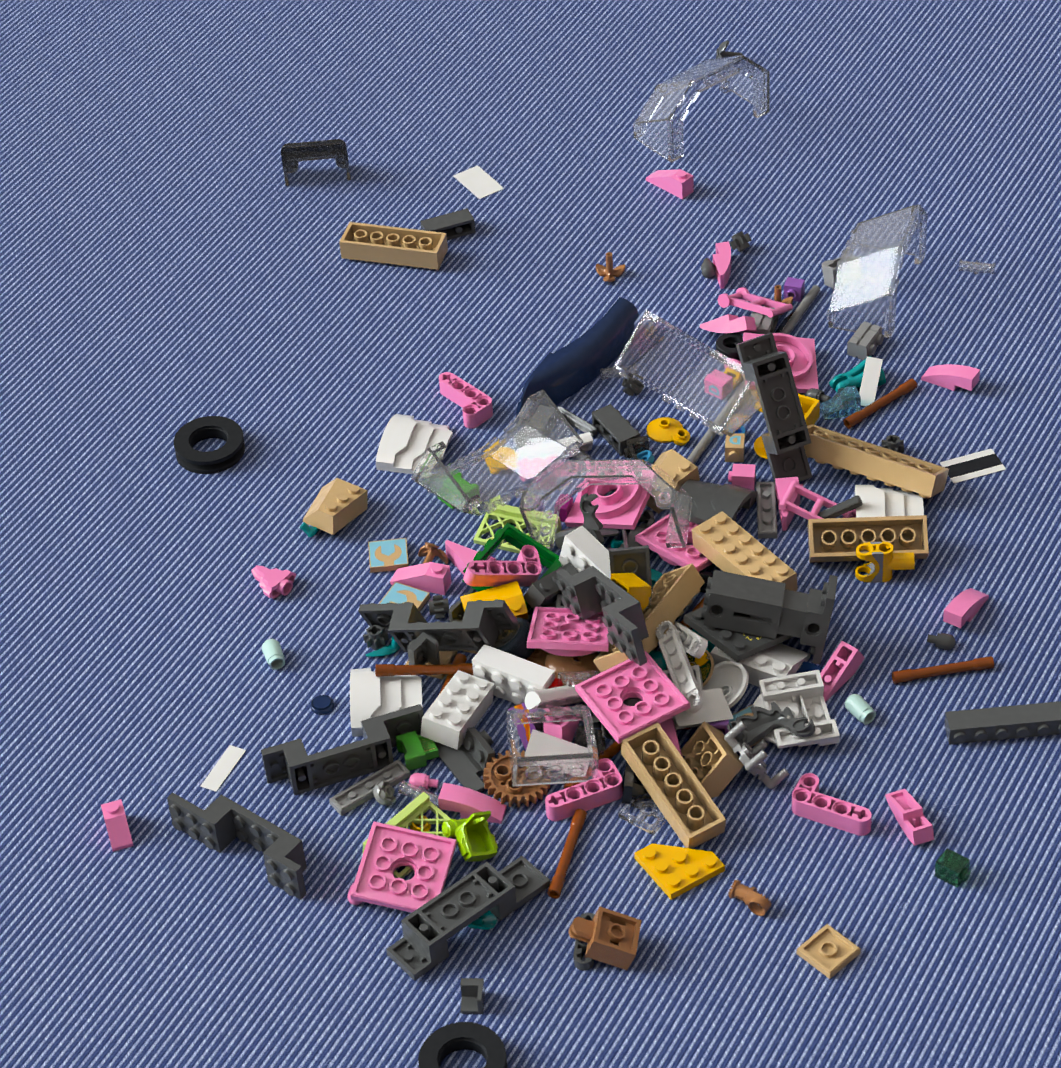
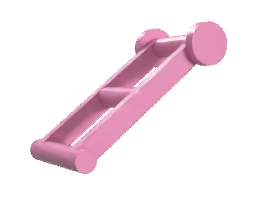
[718,287,793,318]
[779,480,856,520]

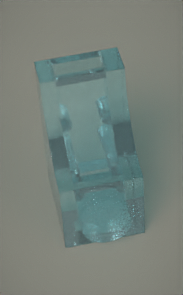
[820,386,861,420]

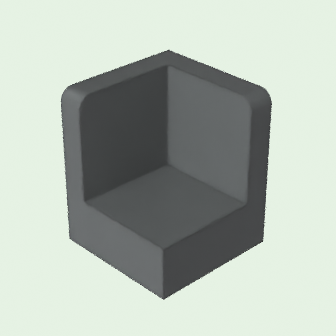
[460,978,485,1014]

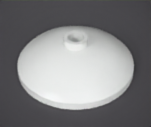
[703,661,749,708]

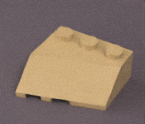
[646,449,700,514]
[303,478,367,535]
[681,721,744,798]

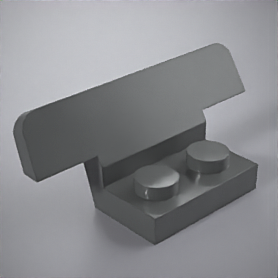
[435,727,495,792]

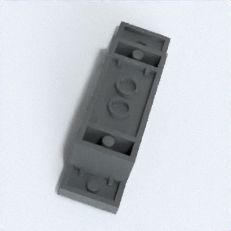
[736,333,812,482]
[556,566,649,666]
[358,599,519,652]
[261,704,424,795]
[167,792,307,900]
[386,856,550,981]

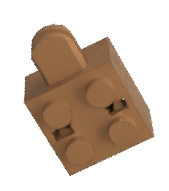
[568,907,642,970]

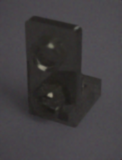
[623,436,649,469]
[574,725,606,760]

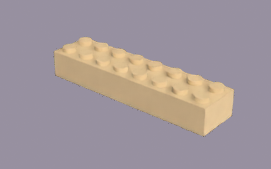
[804,424,949,498]
[593,563,705,673]

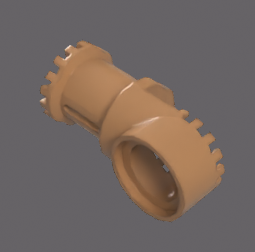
[728,880,771,916]

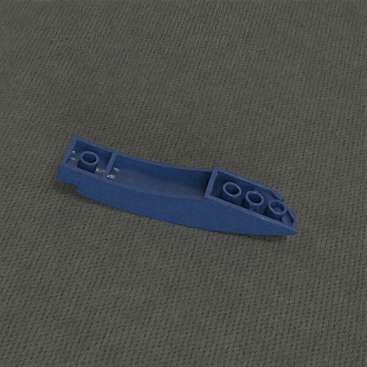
[516,297,639,423]

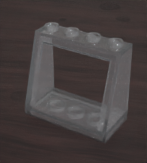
[506,705,599,787]

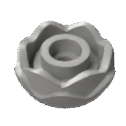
[373,780,396,806]

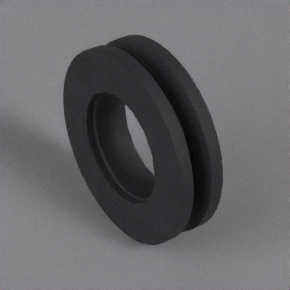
[174,416,245,474]
[418,1022,508,1068]

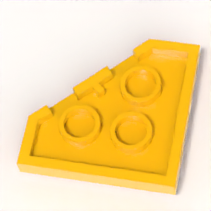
[634,843,725,900]

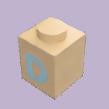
[725,433,745,462]

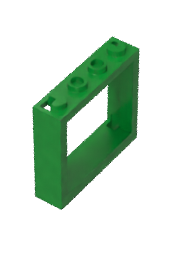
[462,523,563,610]

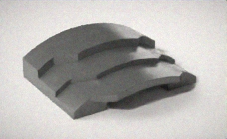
[674,479,757,524]

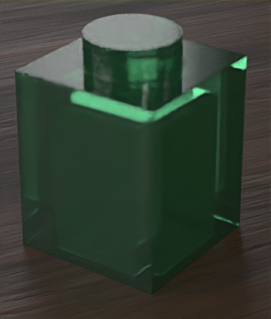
[935,848,971,888]

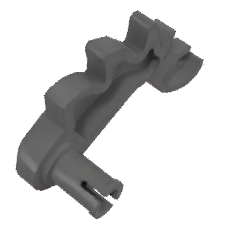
[554,494,605,550]
[727,702,816,752]

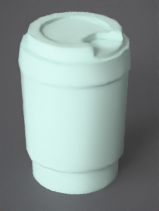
[262,639,285,670]
[845,694,876,725]

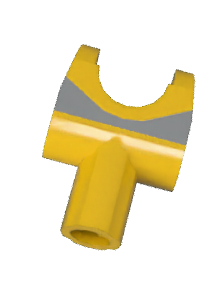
[855,542,915,583]

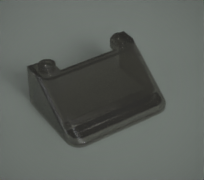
[281,139,351,186]

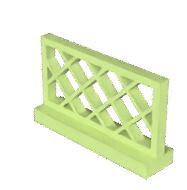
[473,501,562,553]
[363,792,451,879]

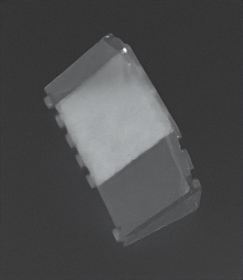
[633,55,770,163]
[826,204,927,338]
[613,310,762,437]
[411,390,583,516]
[519,459,693,548]

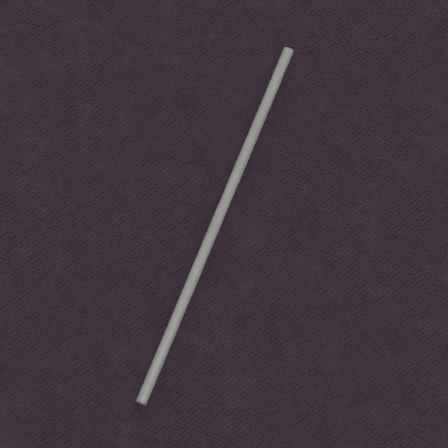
[687,285,820,464]

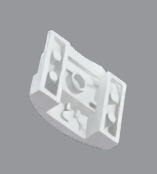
[376,414,453,476]
[855,485,924,518]
[350,668,423,737]
[753,670,840,749]

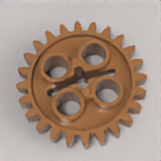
[483,749,551,808]

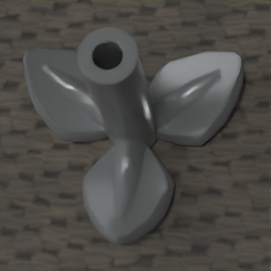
[716,41,742,68]

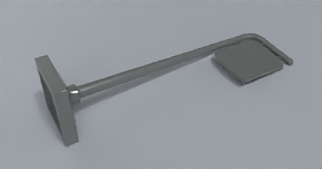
[600,528,652,586]

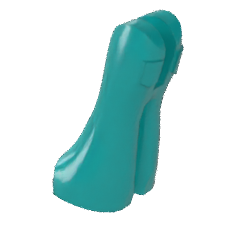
[829,356,886,396]

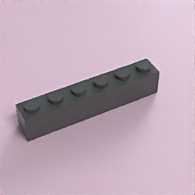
[944,701,1061,744]

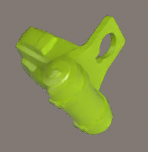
[442,811,498,862]

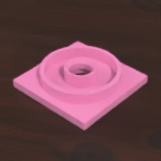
[743,332,819,394]
[565,466,660,530]
[635,508,714,572]
[527,607,610,657]
[575,651,690,744]
[350,821,457,913]

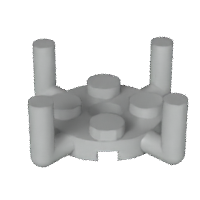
[724,721,789,789]

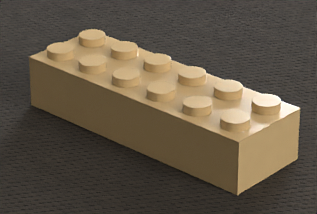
[339,222,448,270]
[691,511,798,591]
[808,515,929,563]
[621,722,726,849]

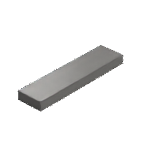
[756,482,777,539]
[329,759,411,816]

